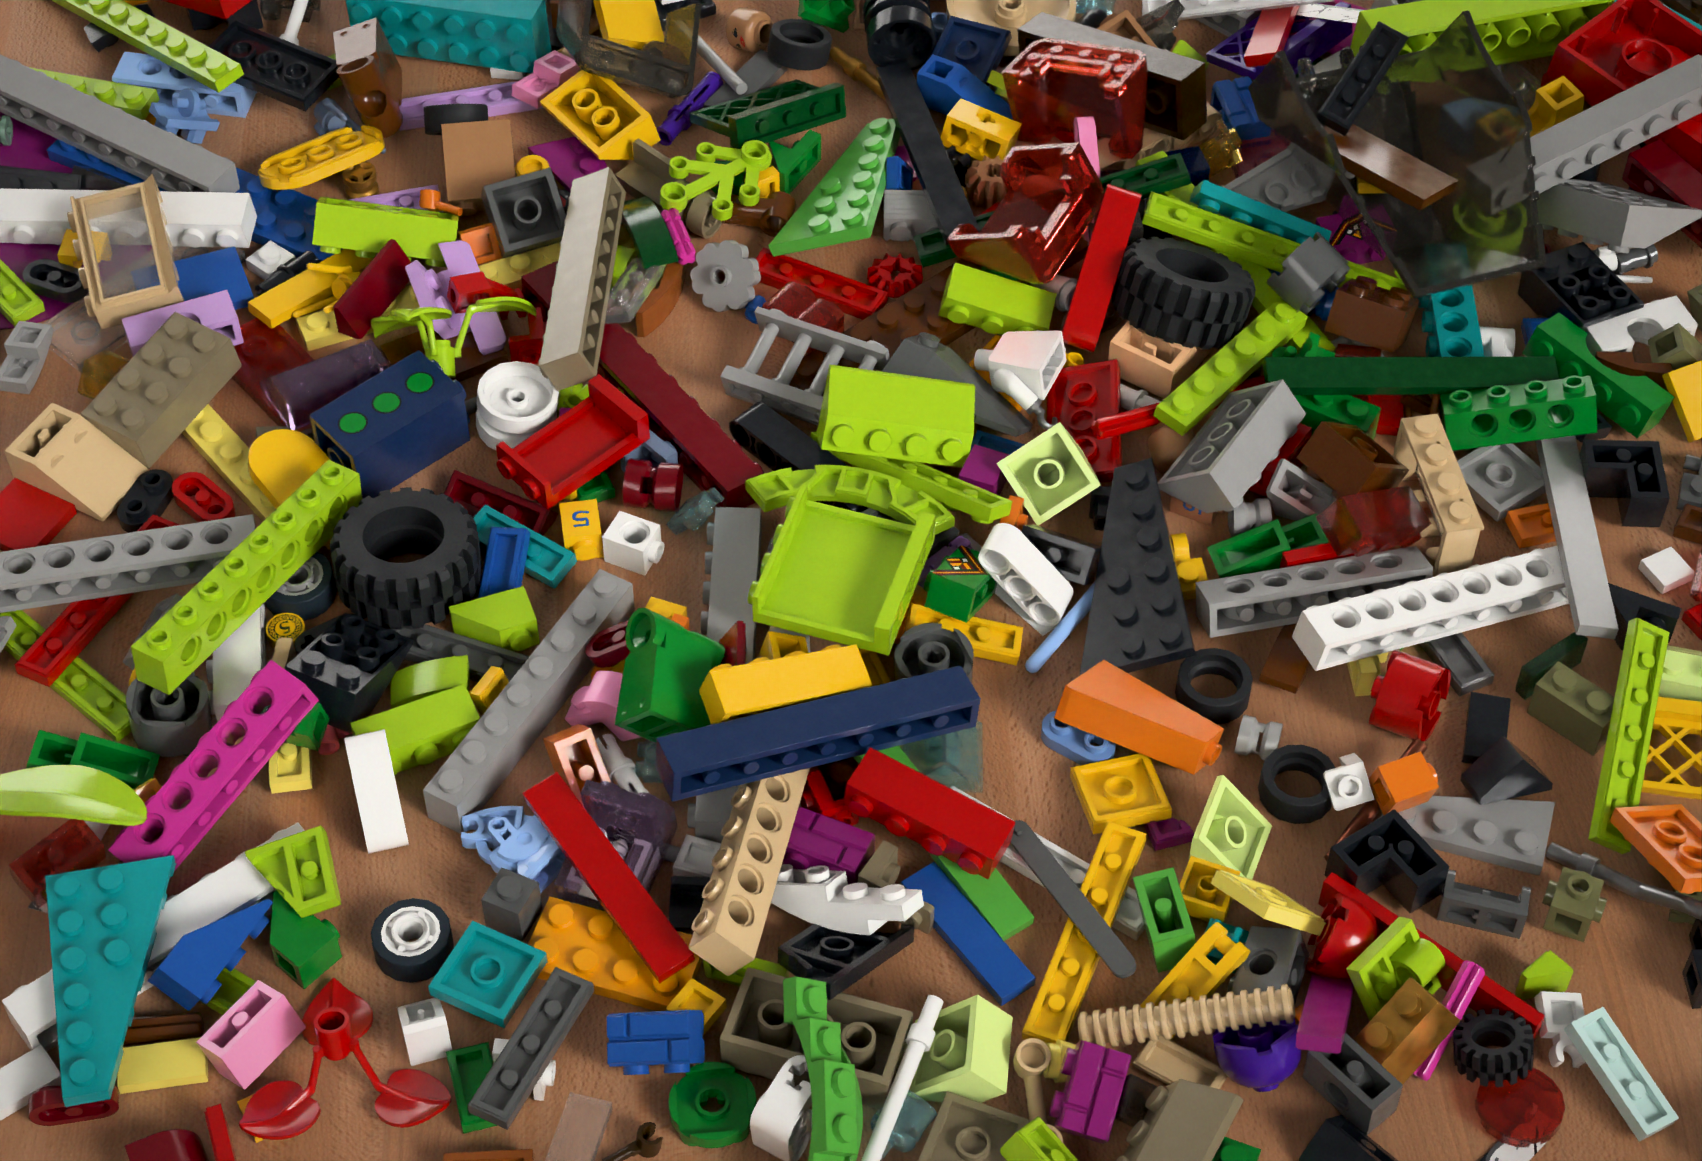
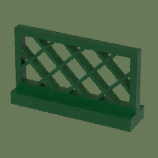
[690,79,846,149]

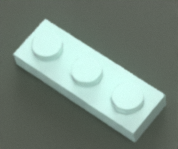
[1564,1007,1679,1142]

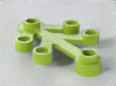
[660,140,772,221]

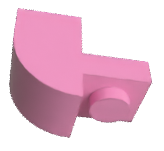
[565,671,641,742]

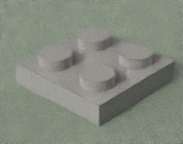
[1457,443,1546,522]

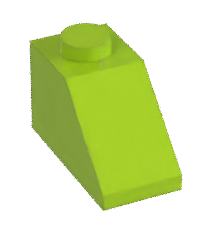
[449,586,540,651]

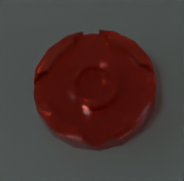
[1474,1068,1565,1147]

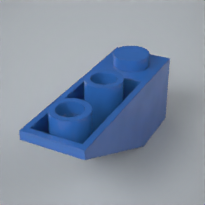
[917,54,1020,121]
[148,899,273,1011]

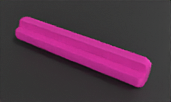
[1412,960,1485,1081]

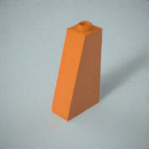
[1054,660,1224,775]

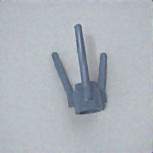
[314,98,386,154]

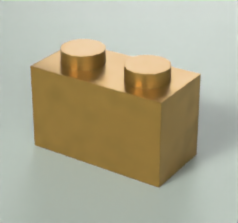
[1353,977,1460,1084]

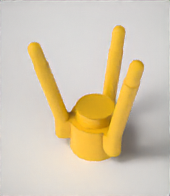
[292,263,362,318]

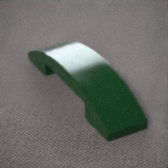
[621,196,678,269]

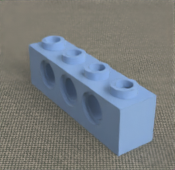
[112,51,257,118]

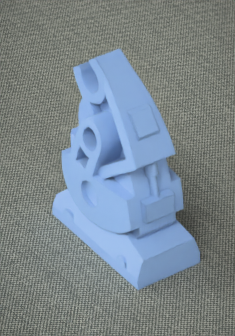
[461,806,571,894]

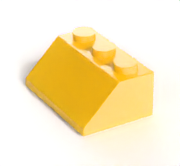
[540,62,661,160]

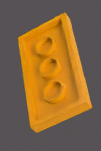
[528,896,703,1011]

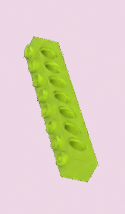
[131,460,362,695]

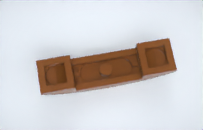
[635,262,686,338]

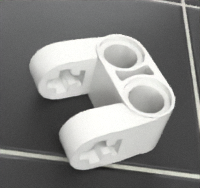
[750,1055,812,1161]

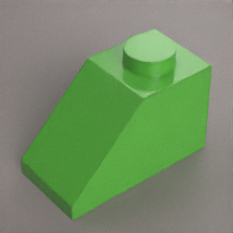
[1133,867,1196,973]

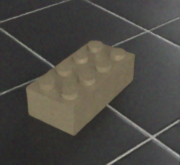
[80,312,242,469]
[720,967,913,1110]

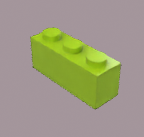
[938,262,1057,335]
[350,684,480,775]

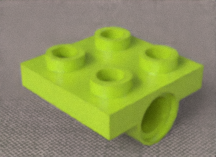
[1346,916,1446,1021]

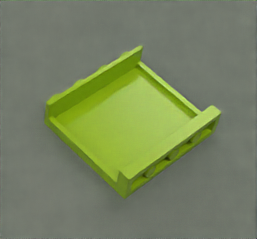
[747,483,935,656]

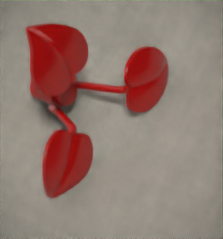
[239,978,452,1140]

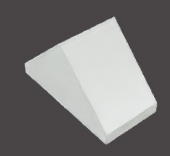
[397,998,452,1066]

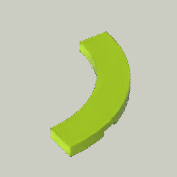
[745,465,955,535]

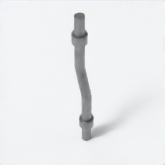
[1546,842,1702,920]

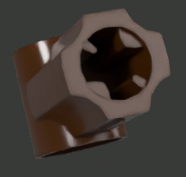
[725,191,796,237]

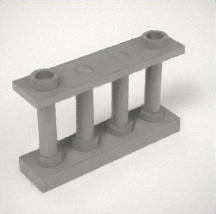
[720,306,890,425]

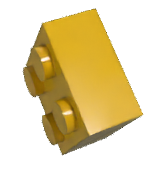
[1179,856,1240,922]

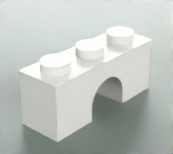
[1581,295,1698,357]

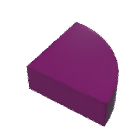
[1143,817,1194,851]

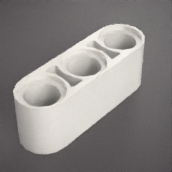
[978,523,1074,627]
[344,729,409,854]

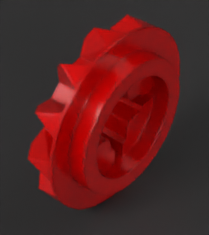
[867,252,923,298]

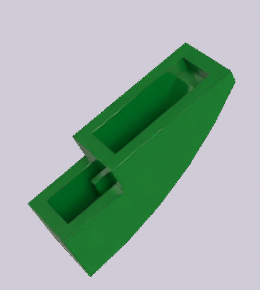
[1207,513,1330,578]
[26,730,160,789]

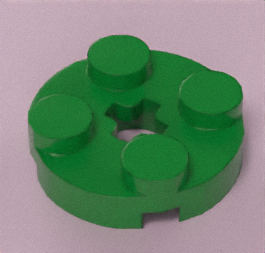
[669,1062,757,1148]

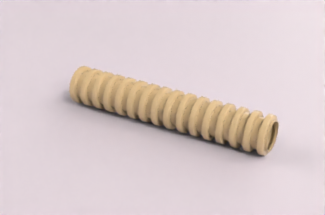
[1078,984,1295,1047]

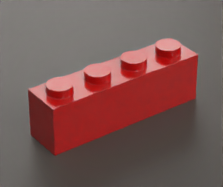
[843,747,1016,879]

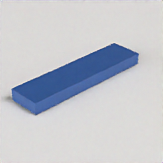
[901,862,1036,1006]

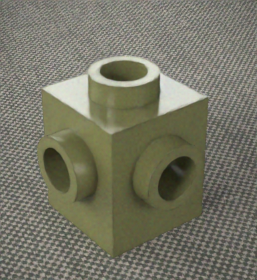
[1542,867,1607,942]

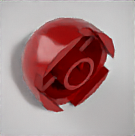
[1306,893,1379,979]

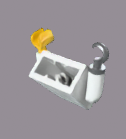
[974,330,1084,430]

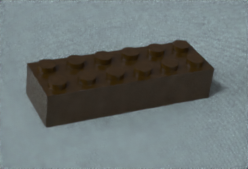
[1017,12,1207,140]

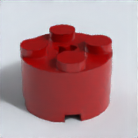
[1369,650,1451,742]

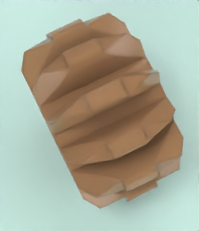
[965,155,1023,209]

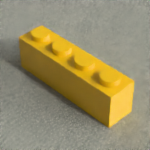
[699,644,873,724]

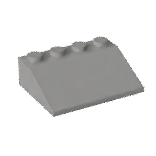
[1524,179,1702,253]

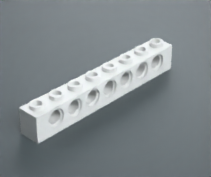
[1292,546,1569,671]

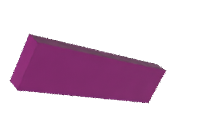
[1296,973,1355,1054]

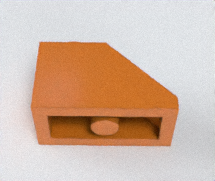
[543,724,618,815]

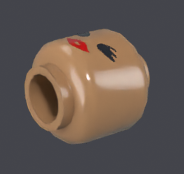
[725,7,773,53]

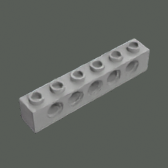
[1195,546,1433,638]

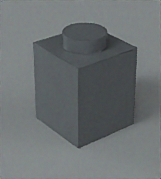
[481,867,542,942]

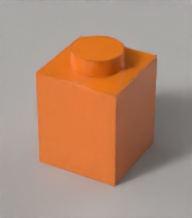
[1369,751,1439,815]

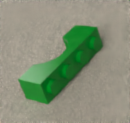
[1522,313,1674,438]

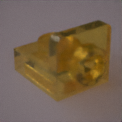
[1190,119,1243,180]
[77,350,130,400]

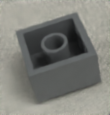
[481,167,566,259]

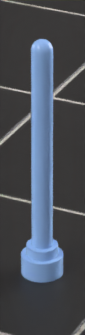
[1025,582,1095,673]

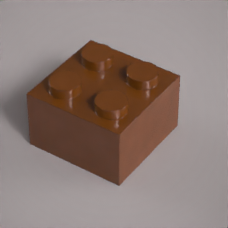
[1324,276,1419,353]
[1296,421,1409,507]

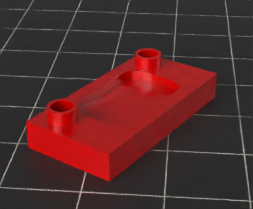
[1546,0,1702,174]

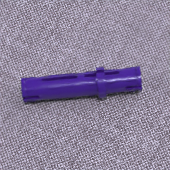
[656,71,724,146]

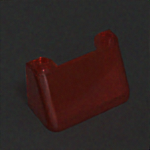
[1002,38,1148,159]
[947,142,1104,284]

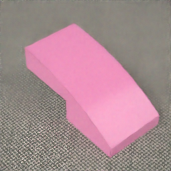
[511,50,581,109]

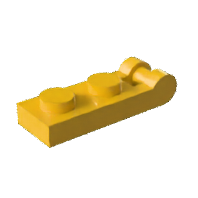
[1140,922,1250,1040]

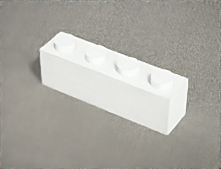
[206,602,266,722]

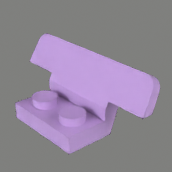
[405,240,506,355]

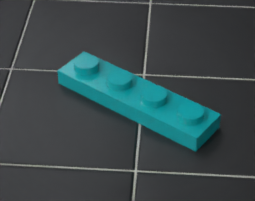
[1189,180,1332,244]

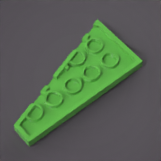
[768,118,900,257]

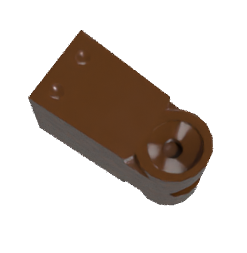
[333,18,403,139]

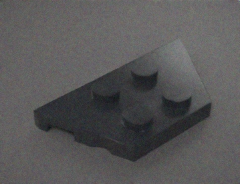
[777,924,914,1000]

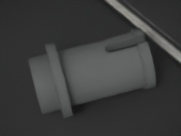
[1613,244,1658,275]

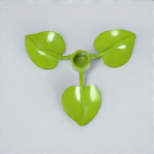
[371,296,536,379]

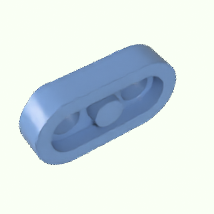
[1041,710,1116,765]

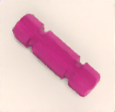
[661,208,696,265]

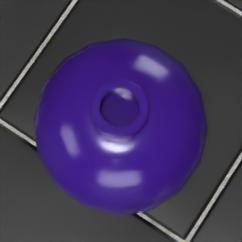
[1213,1018,1301,1092]

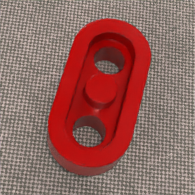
[172,472,236,522]

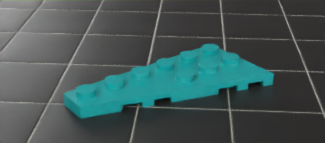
[45,855,176,1107]

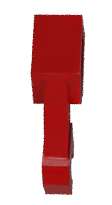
[447,271,527,320]

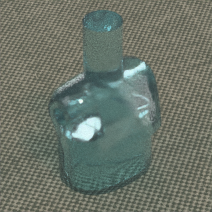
[870,1090,937,1161]

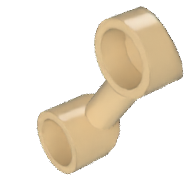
[1013,1038,1063,1143]

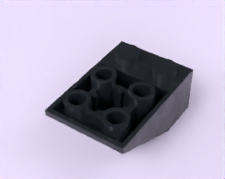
[1518,242,1644,328]
[285,613,413,734]

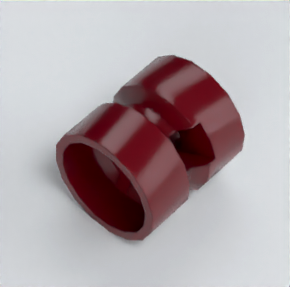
[623,458,683,512]

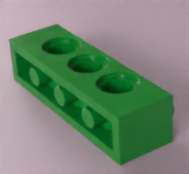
[1440,375,1598,451]

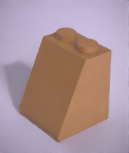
[441,119,516,216]

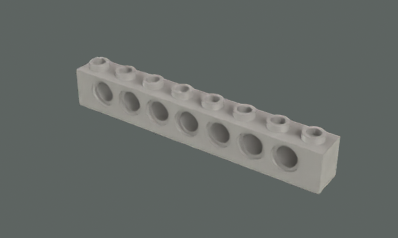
[0,514,256,613]

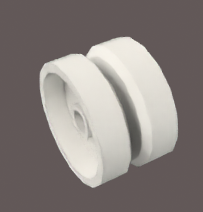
[476,361,559,451]

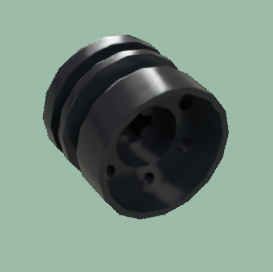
[863,0,936,70]

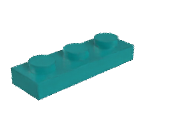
[473,504,577,589]

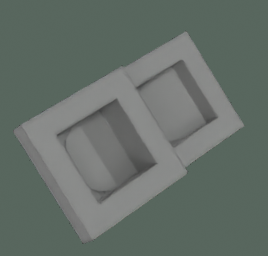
[0,321,53,394]

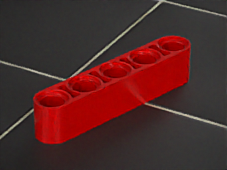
[1062,184,1142,352]

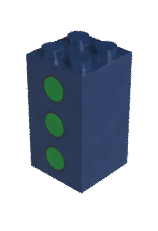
[309,350,470,499]

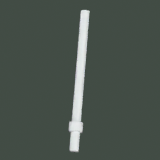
[861,995,944,1161]

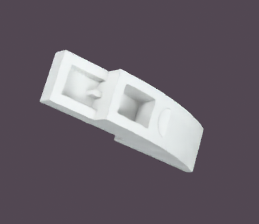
[771,864,924,935]

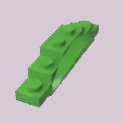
[783,976,863,1161]

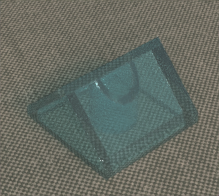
[903,720,983,793]

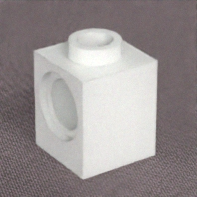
[602,511,665,576]

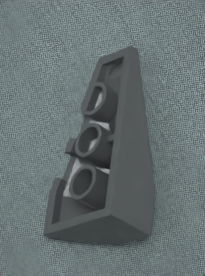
[881,332,1033,437]

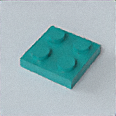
[428,921,548,1028]

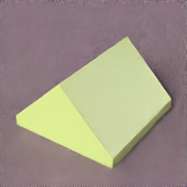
[997,422,1101,526]
[1189,775,1272,880]

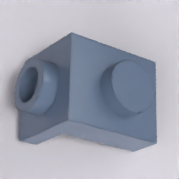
[620,430,678,472]

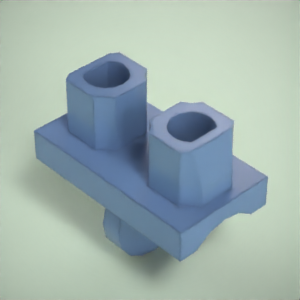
[149,88,220,144]

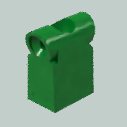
[614,607,725,743]

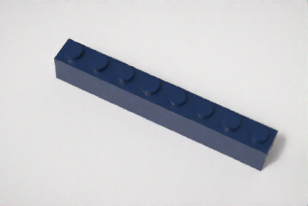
[655,665,981,802]

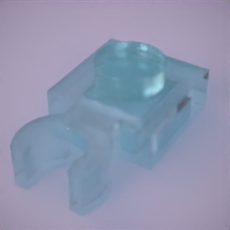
[666,487,724,535]

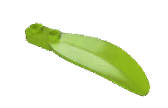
[0,765,147,826]

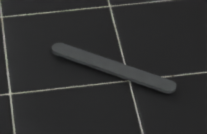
[1011,820,1137,978]

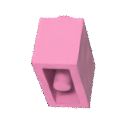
[196,980,306,1090]

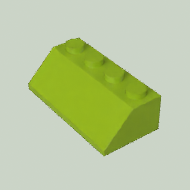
[312,197,459,267]
[816,364,975,468]

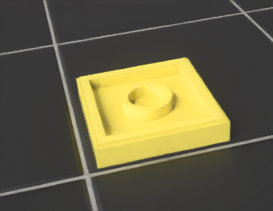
[1211,870,1326,936]

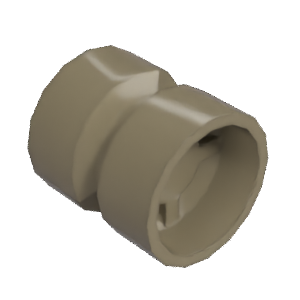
[662,179,725,239]

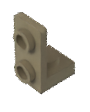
[858,840,935,934]

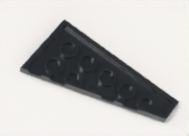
[1079,458,1196,676]

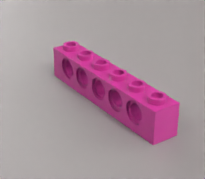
[108,660,319,871]

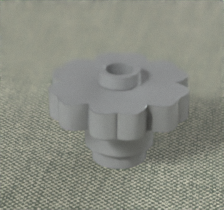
[690,240,761,312]

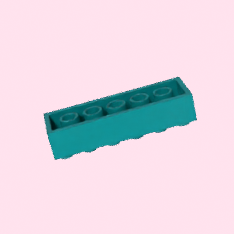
[346,0,552,74]

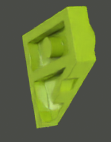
[245,825,342,918]

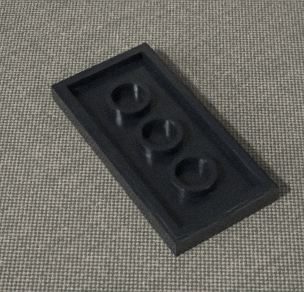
[208,20,339,112]

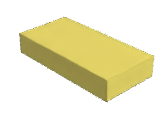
[117,1037,208,1094]

